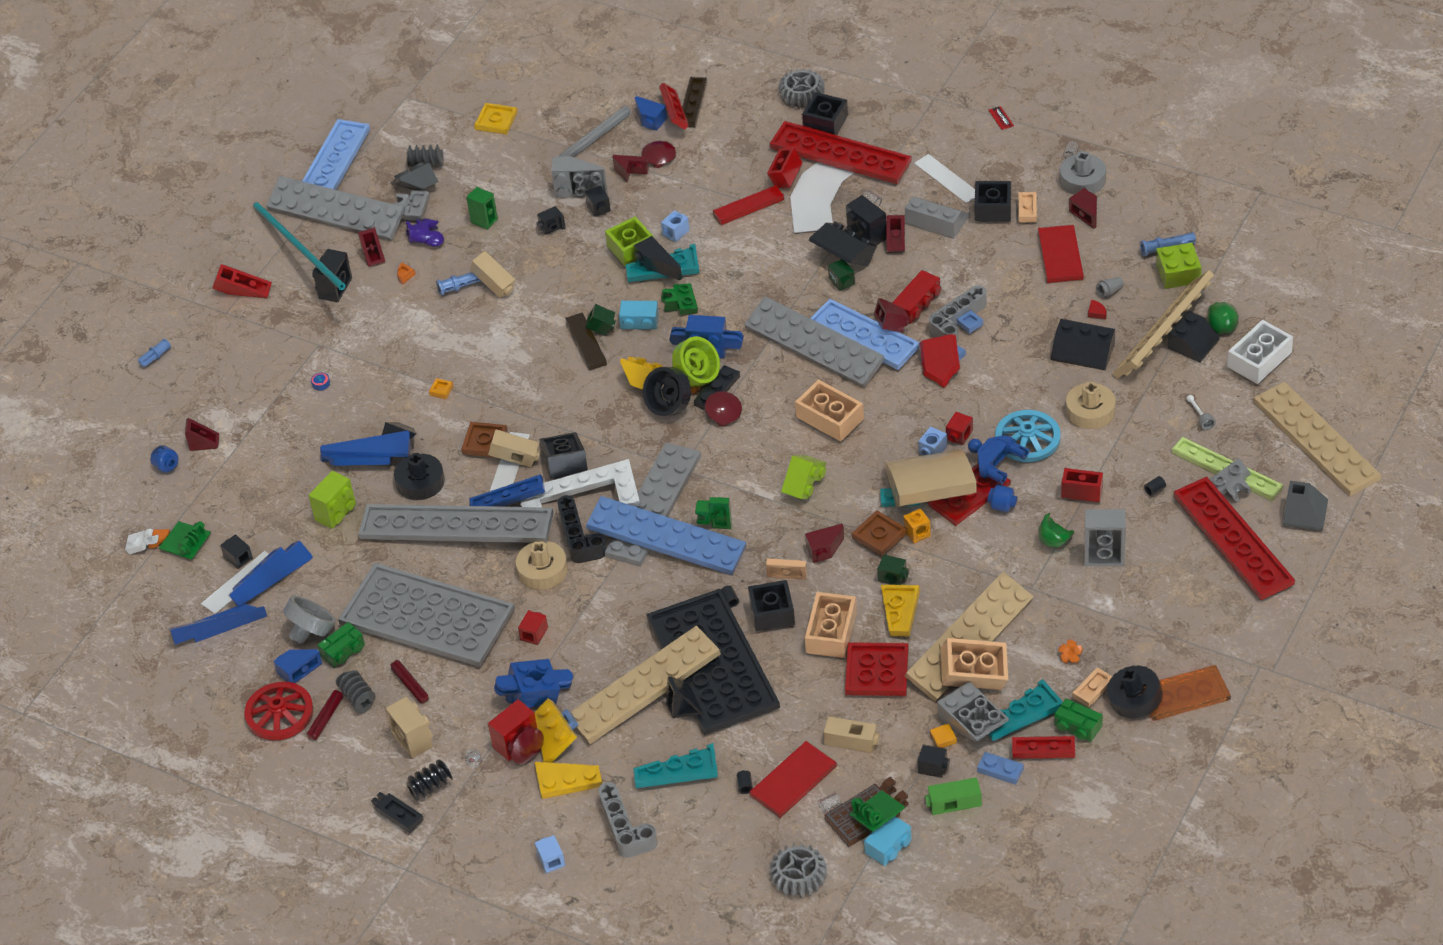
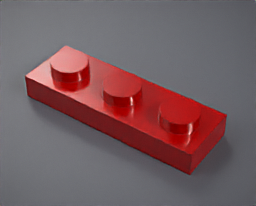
[1012,736,1075,759]

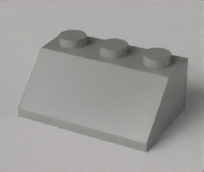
[905,197,969,239]

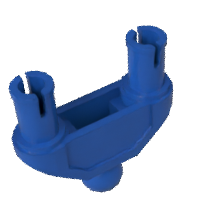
[968,435,1030,485]

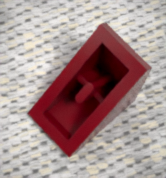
[358,227,386,267]
[185,418,219,451]

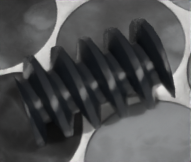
[406,759,453,801]

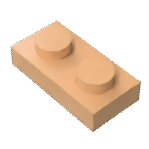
[1018,192,1037,222]
[766,558,807,580]
[1072,667,1113,708]

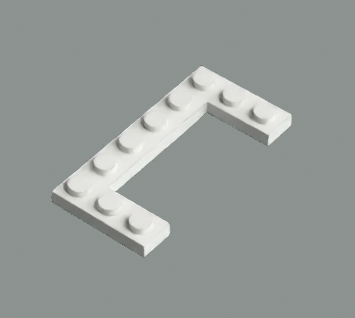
[521,459,641,507]

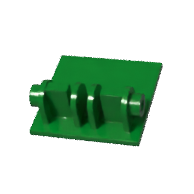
[159,521,211,560]
[849,790,905,832]

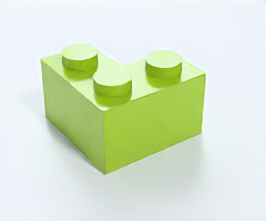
[781,455,827,499]

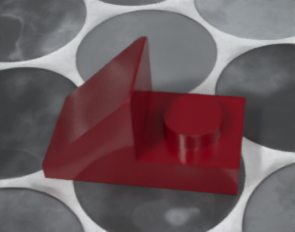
[612,155,649,182]
[886,215,905,252]

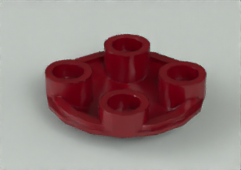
[641,141,676,168]
[704,391,742,426]
[508,725,544,765]

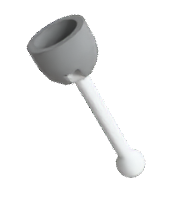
[1186,395,1216,430]

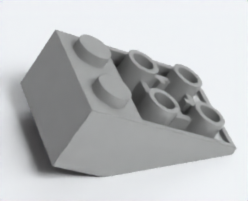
[551,156,608,197]
[937,681,1009,742]

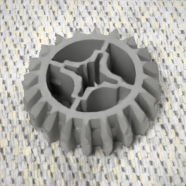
[778,69,825,108]
[769,843,827,898]

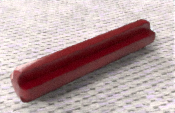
[390,660,429,704]
[307,690,343,740]

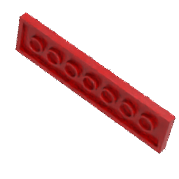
[769,121,912,184]
[1173,476,1295,600]

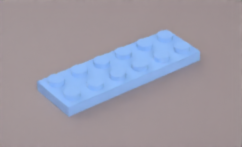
[302,119,370,190]
[810,299,920,370]

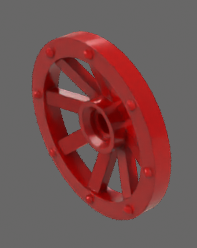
[244,682,314,740]

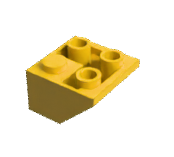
[620,356,663,389]

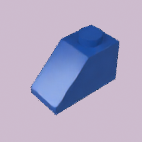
[635,96,667,131]
[273,649,322,683]

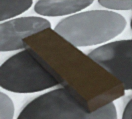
[682,77,707,128]
[566,312,607,370]

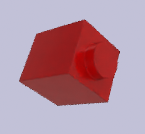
[518,610,548,645]

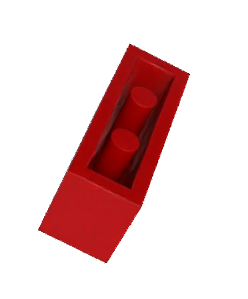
[892,270,941,324]

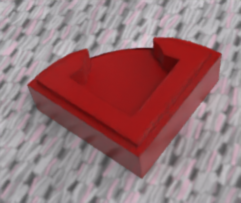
[1088,300,1107,319]

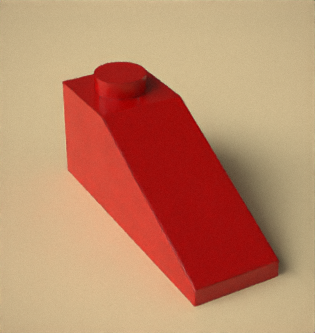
[212,264,272,298]

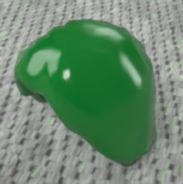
[1206,302,1239,334]
[1038,513,1074,548]

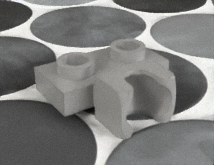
[393,191,430,221]
[1210,458,1251,502]

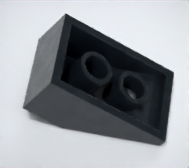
[539,432,588,479]

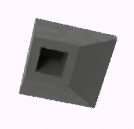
[391,162,439,191]
[1283,481,1328,531]

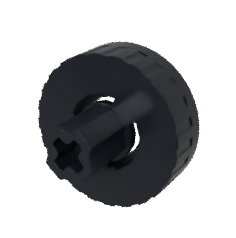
[643,367,691,416]
[394,453,445,500]
[1107,665,1163,718]

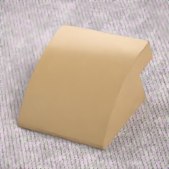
[884,449,976,507]

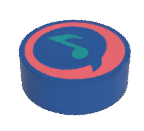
[311,373,330,390]

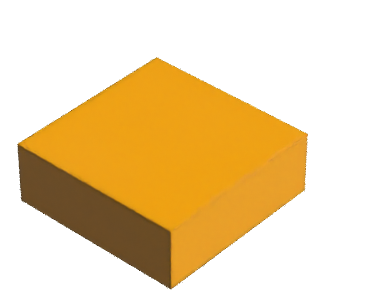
[429,378,454,399]
[930,723,957,748]

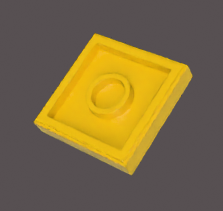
[474,103,518,135]

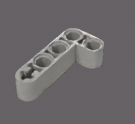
[929,285,987,344]
[598,782,657,858]

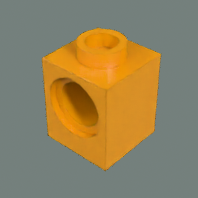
[903,508,931,544]

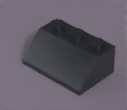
[808,221,877,266]
[1051,319,1115,371]

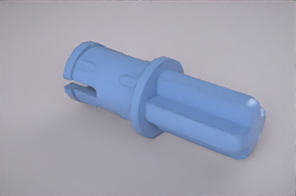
[138,339,171,367]

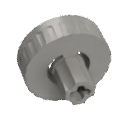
[1060,151,1106,194]
[283,595,336,644]

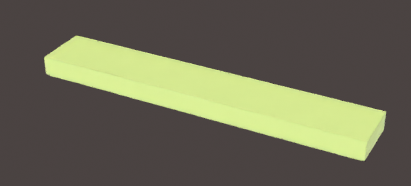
[1172,437,1283,501]

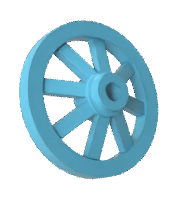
[995,410,1061,462]

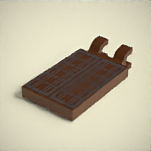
[824,776,909,847]

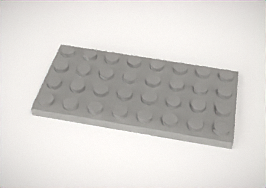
[338,563,515,667]

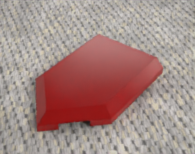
[920,334,960,388]

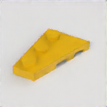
[881,585,920,636]
[534,698,577,763]
[535,762,602,799]

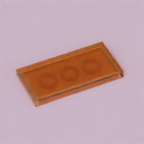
[1141,665,1231,721]

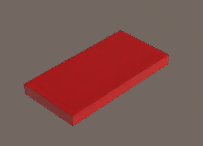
[1038,225,1084,283]
[928,464,1011,526]
[750,741,837,818]

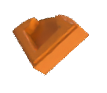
[397,262,415,284]
[148,529,170,549]

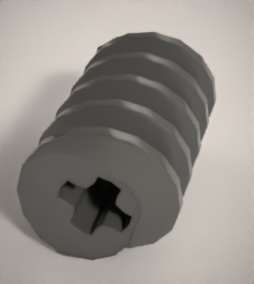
[407,144,444,167]
[336,670,376,713]

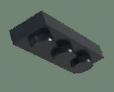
[694,365,740,410]

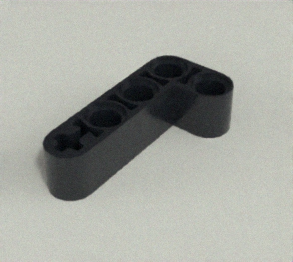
[558,495,607,563]

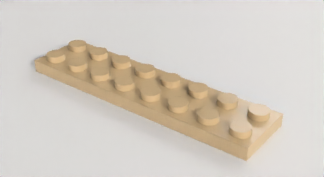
[1112,270,1214,379]
[1254,381,1381,496]
[905,571,1034,702]
[571,626,721,744]

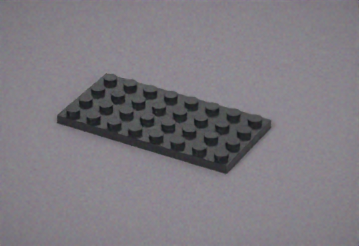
[646,589,780,735]

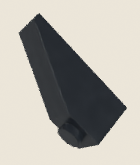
[633,236,682,280]

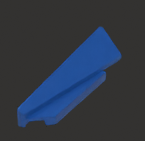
[320,431,411,466]
[229,540,313,606]
[169,604,267,645]

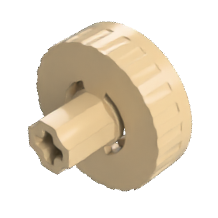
[1066,381,1116,429]
[516,541,568,590]

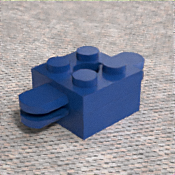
[669,315,744,359]
[494,659,573,708]

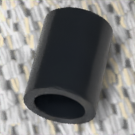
[1144,476,1166,496]
[721,585,739,608]
[737,770,753,794]

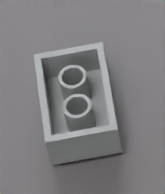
[1084,509,1126,566]

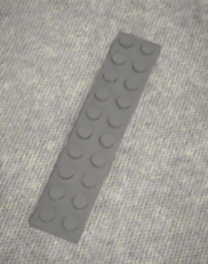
[358,504,554,543]

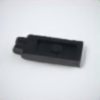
[371,792,424,833]

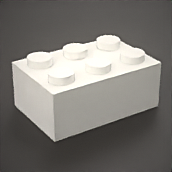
[1227,320,1293,384]

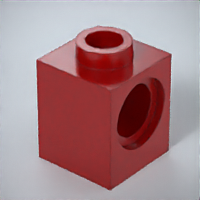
[946,412,973,445]

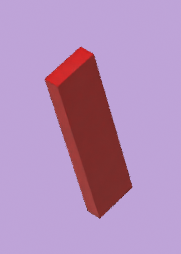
[659,82,689,130]
[713,185,784,225]

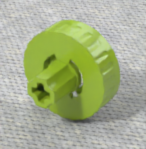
[672,336,720,387]

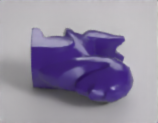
[405,218,444,247]

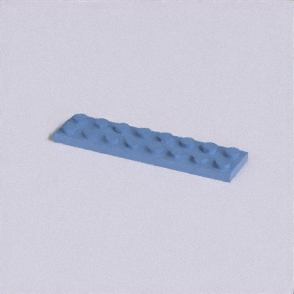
[586,496,746,575]

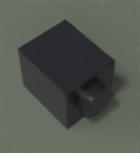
[585,185,611,217]
[220,534,253,569]
[917,744,950,778]

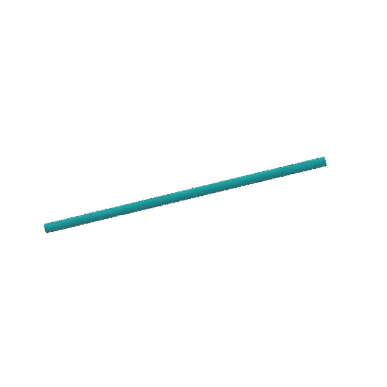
[253,202,345,290]

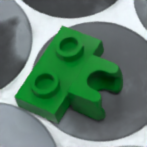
[661,283,698,315]
[695,497,732,529]

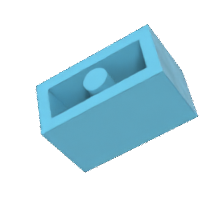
[619,301,659,329]
[864,816,912,866]

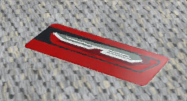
[988,106,1014,130]

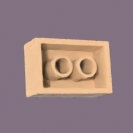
[795,379,864,442]
[805,592,857,658]
[941,638,1008,690]

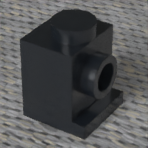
[536,206,566,235]

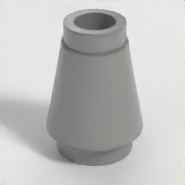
[1096,277,1124,298]

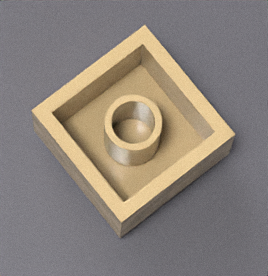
[385,696,433,759]

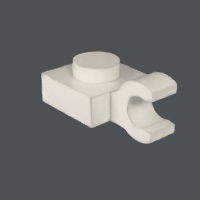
[125,529,159,555]

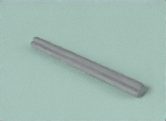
[557,106,631,157]

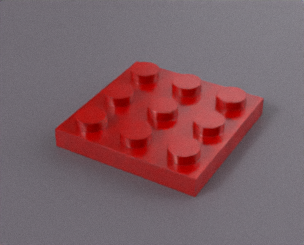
[845,642,909,696]

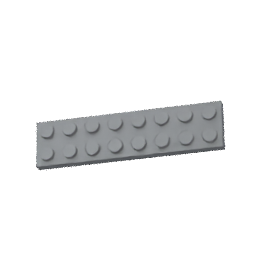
[266,176,405,241]
[744,296,885,388]
[605,443,701,567]

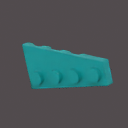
[626,243,700,282]
[987,679,1063,741]
[633,743,718,788]

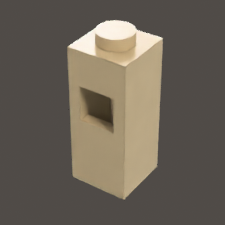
[470,251,515,298]
[488,430,541,468]
[824,716,880,753]

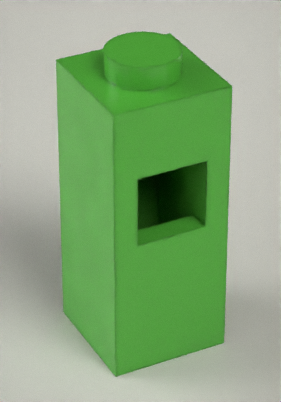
[925,777,982,815]

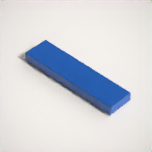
[469,474,545,507]

